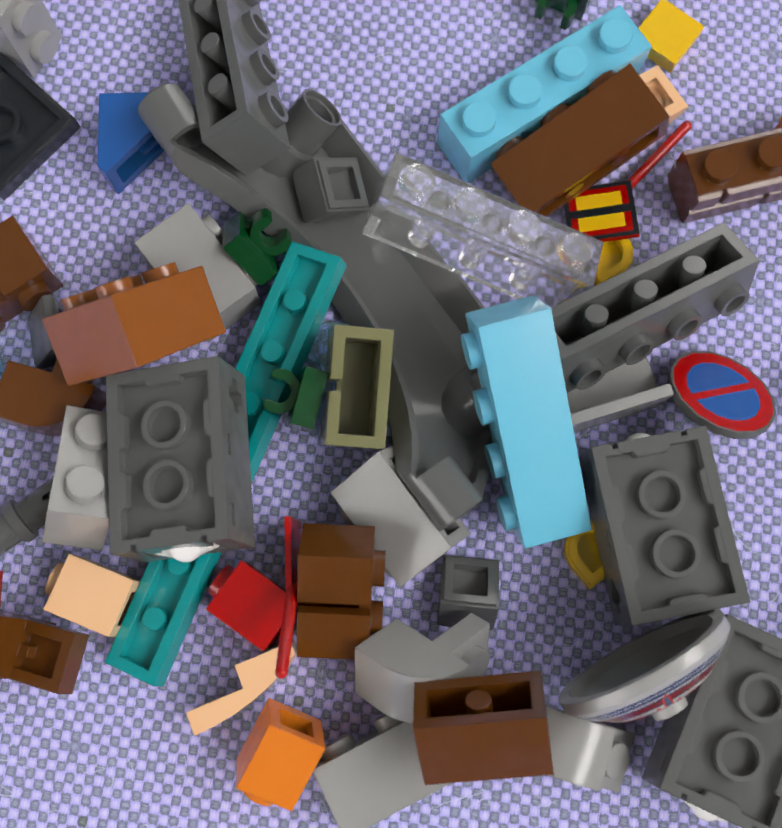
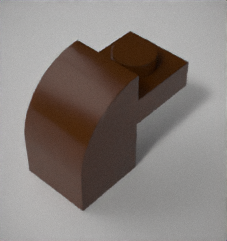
[0,360,106,436]
[0,610,89,695]

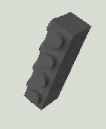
[178,0,290,175]
[551,222,760,393]

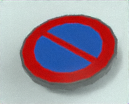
[667,351,776,439]

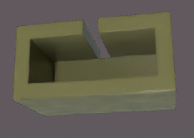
[320,324,394,449]

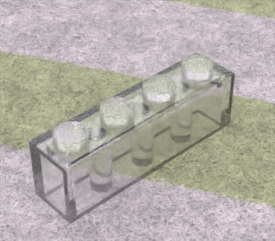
[362,152,604,308]

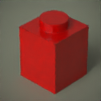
[206,560,302,652]

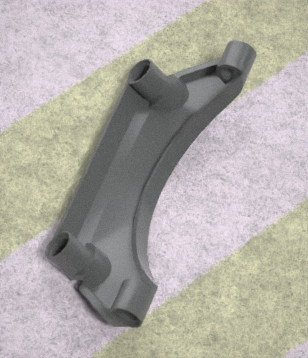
[138,83,493,531]

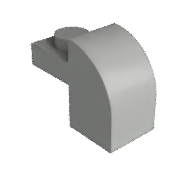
[355,613,490,723]
[546,704,635,792]

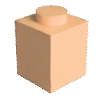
[43,554,141,637]

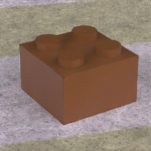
[42,262,226,386]

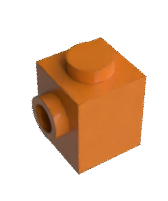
[236,698,326,812]

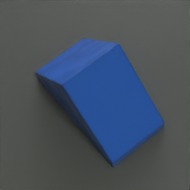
[97,92,164,195]

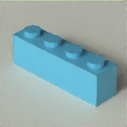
[437,5,652,184]
[461,295,592,549]

